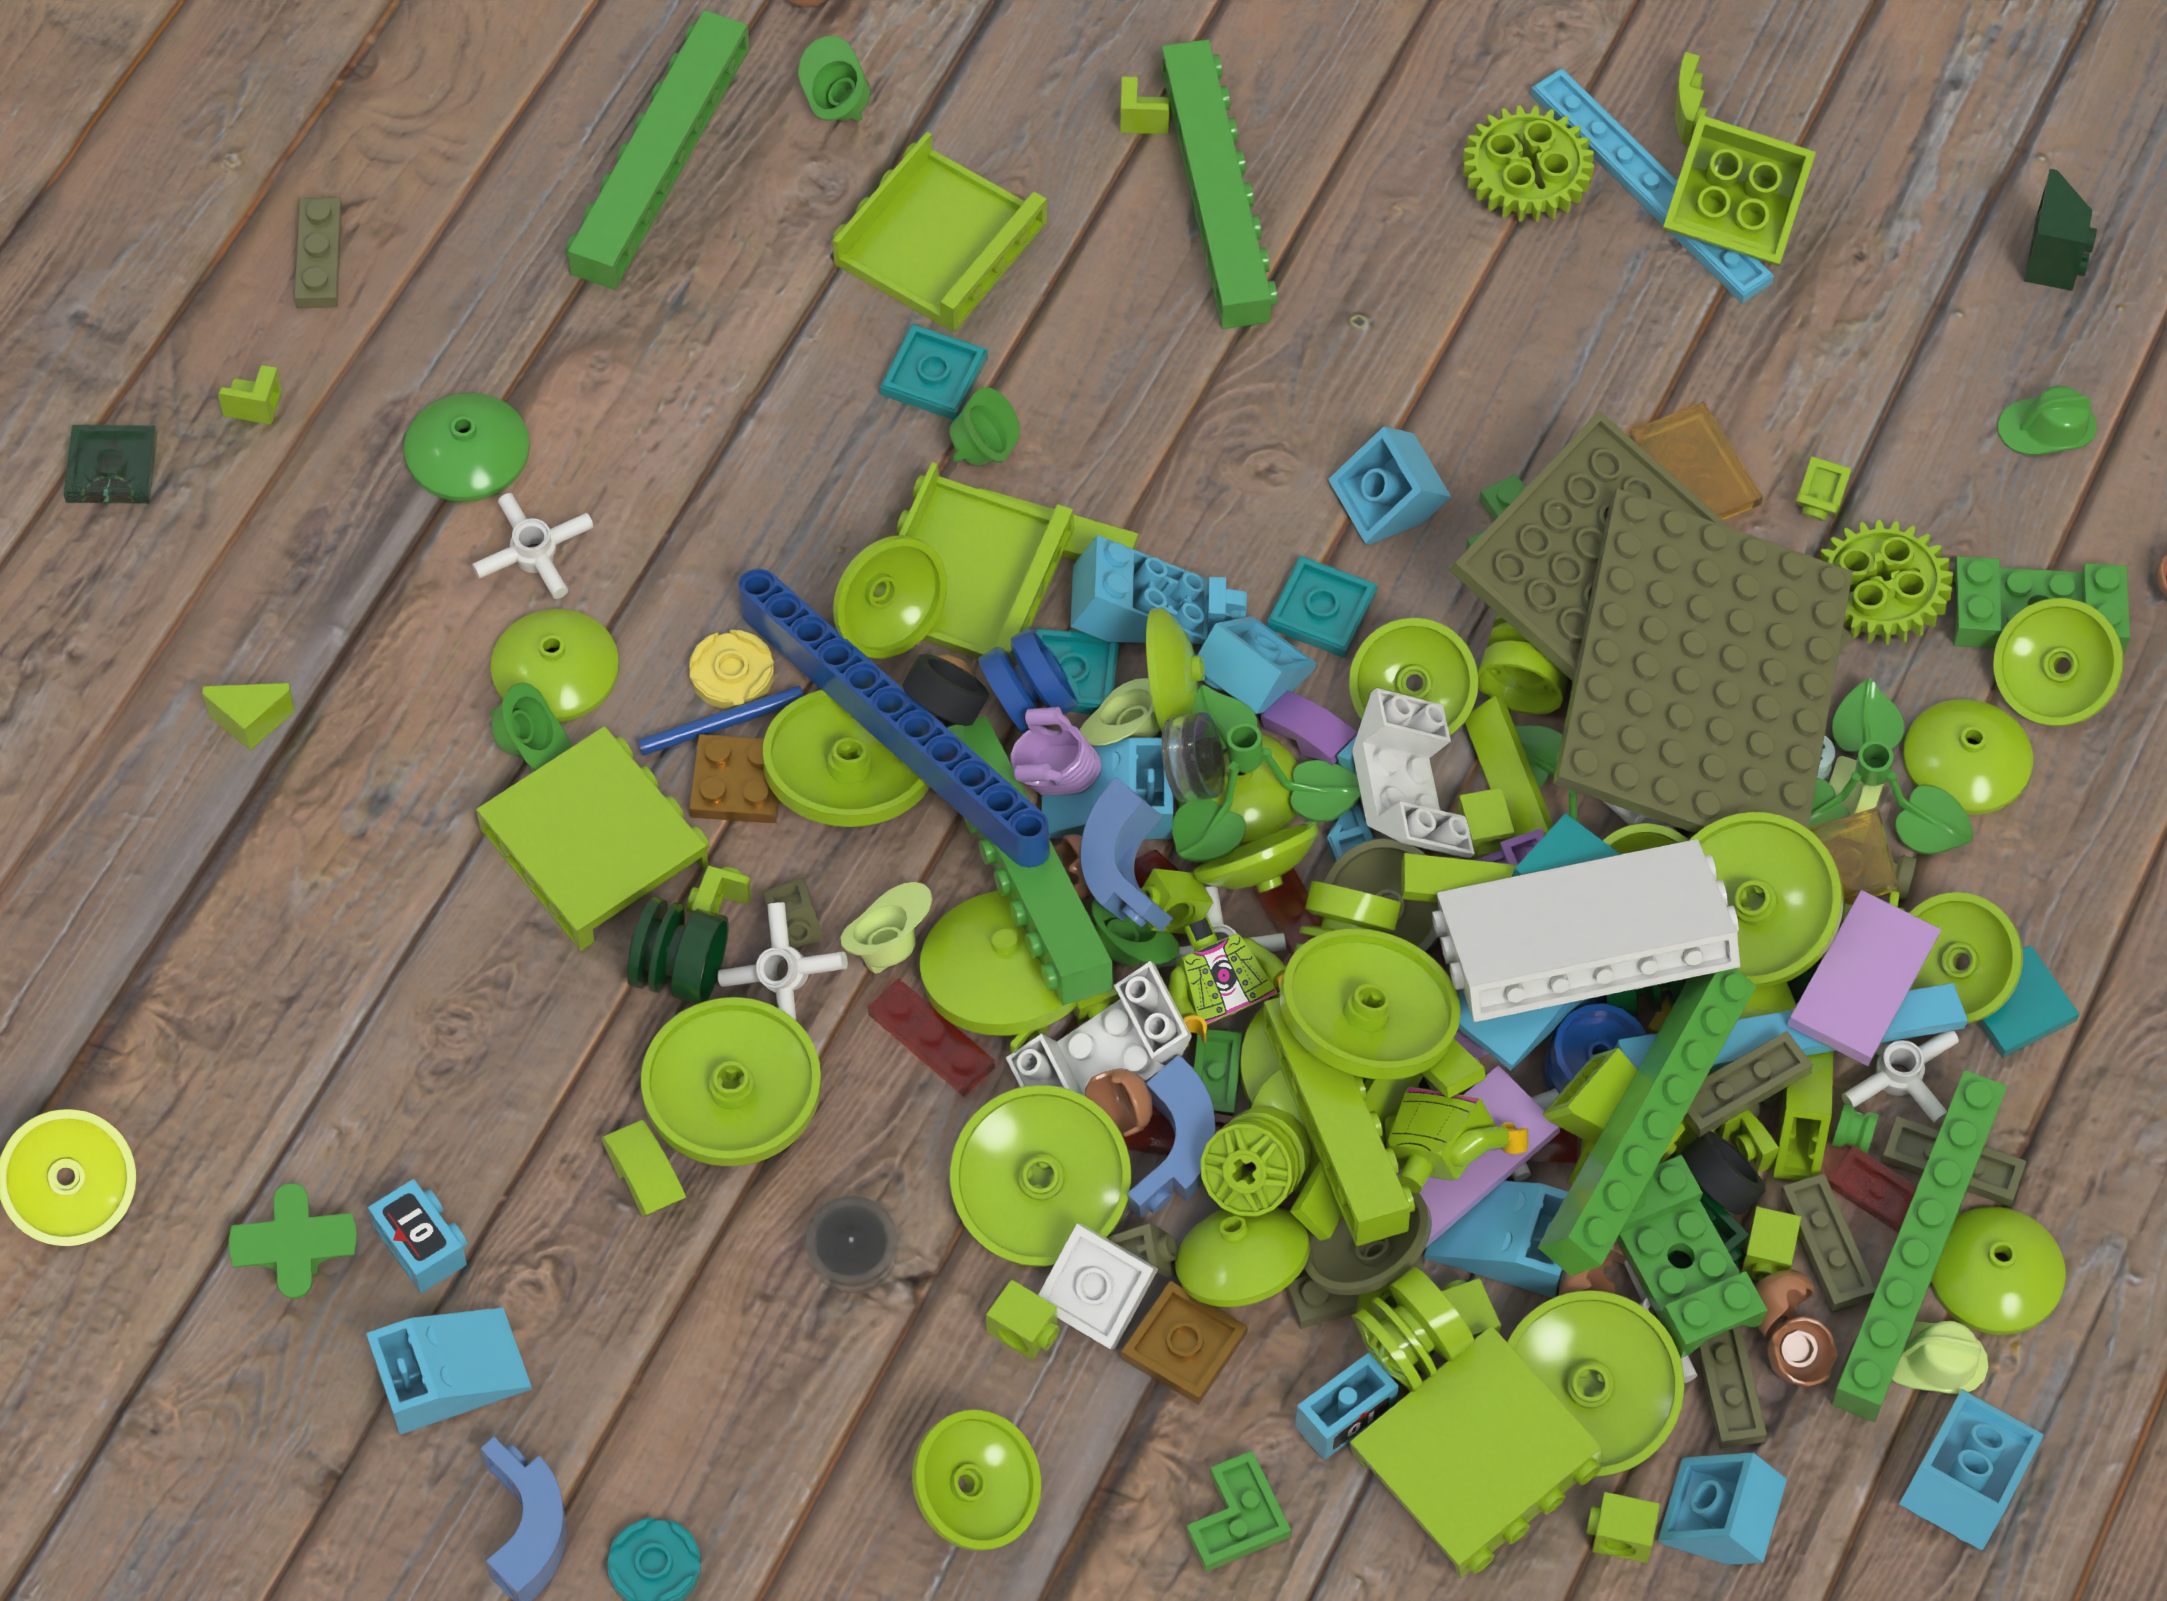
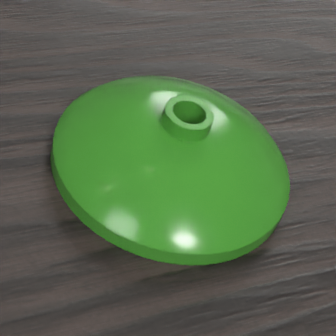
[404,393,530,502]

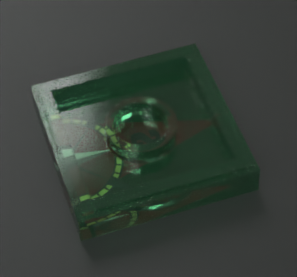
[64,425,158,504]

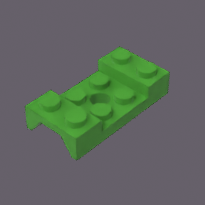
[1952,556,2130,654]
[1616,1155,1768,1358]

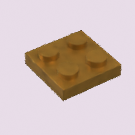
[689,734,779,824]
[1121,1281,1248,1405]

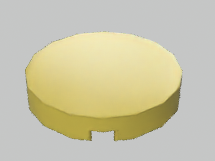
[689,630,774,710]

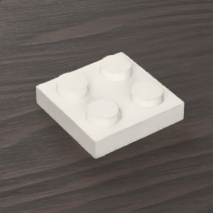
[1038,1223,1158,1349]

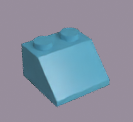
[1328,426,1451,545]
[1197,616,1318,714]
[1658,1452,1787,1565]

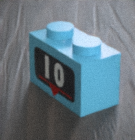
[367,1179,468,1294]
[1295,1352,1399,1461]

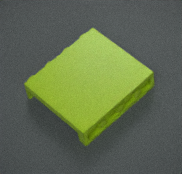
[831,132,1047,333]
[897,462,1074,662]
[476,726,710,952]
[1350,1325,1603,1578]

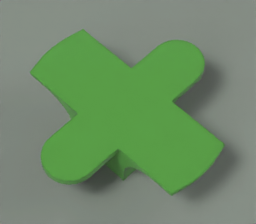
[229,1183,357,1299]

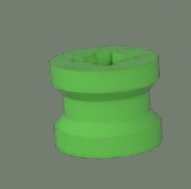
[1832,1103,1879,1156]

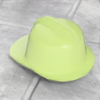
[1080,678,1160,746]
[840,882,933,974]
[1893,1321,1989,1394]

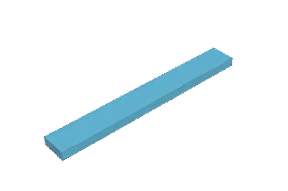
[1530,68,1774,304]
[1615,983,1968,1072]

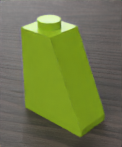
[1542,1047,1686,1163]
[1773,1051,1833,1181]

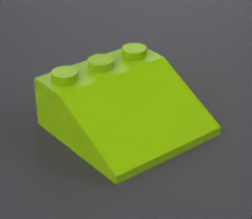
[1662,115,1816,266]

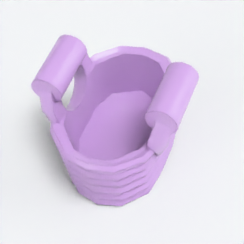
[1010,707,1101,796]

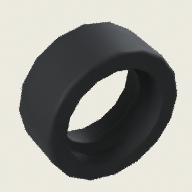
[902,654,989,726]
[1680,1131,1766,1215]

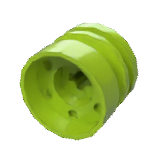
[1478,614,1570,715]
[1294,881,1402,953]
[1200,1106,1313,1216]
[1352,1267,1475,1392]

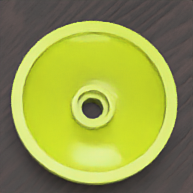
[0,1109,136,1246]

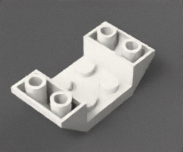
[1352,688,1475,858]
[1006,961,1192,1096]

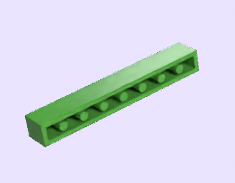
[565,10,750,290]
[1161,39,1277,329]
[947,716,1113,1006]
[1537,968,1756,1276]
[1832,1069,2007,1423]

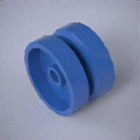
[978,626,1079,734]
[1542,1003,1647,1094]

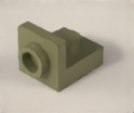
[763,877,823,949]
[1107,1223,1178,1278]

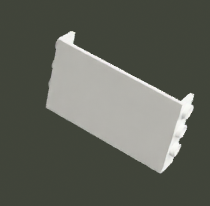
[1432,839,1740,1022]

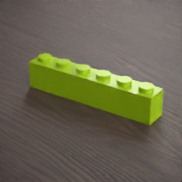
[1263,997,1415,1246]

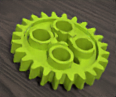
[1463,105,1594,222]
[1820,519,1953,645]

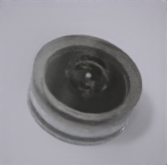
[1162,712,1225,803]
[806,1196,899,1294]

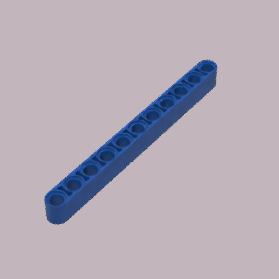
[738,569,1050,868]

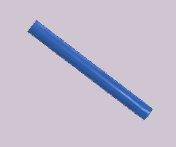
[637,686,804,756]

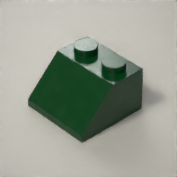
[2024,169,2097,291]

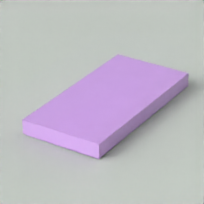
[1787,890,1942,1066]
[1396,1065,1560,1248]

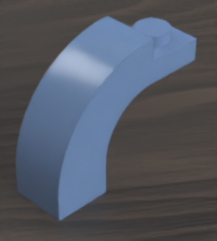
[1080,777,1173,932]
[1127,1054,1215,1219]
[480,1437,567,1601]

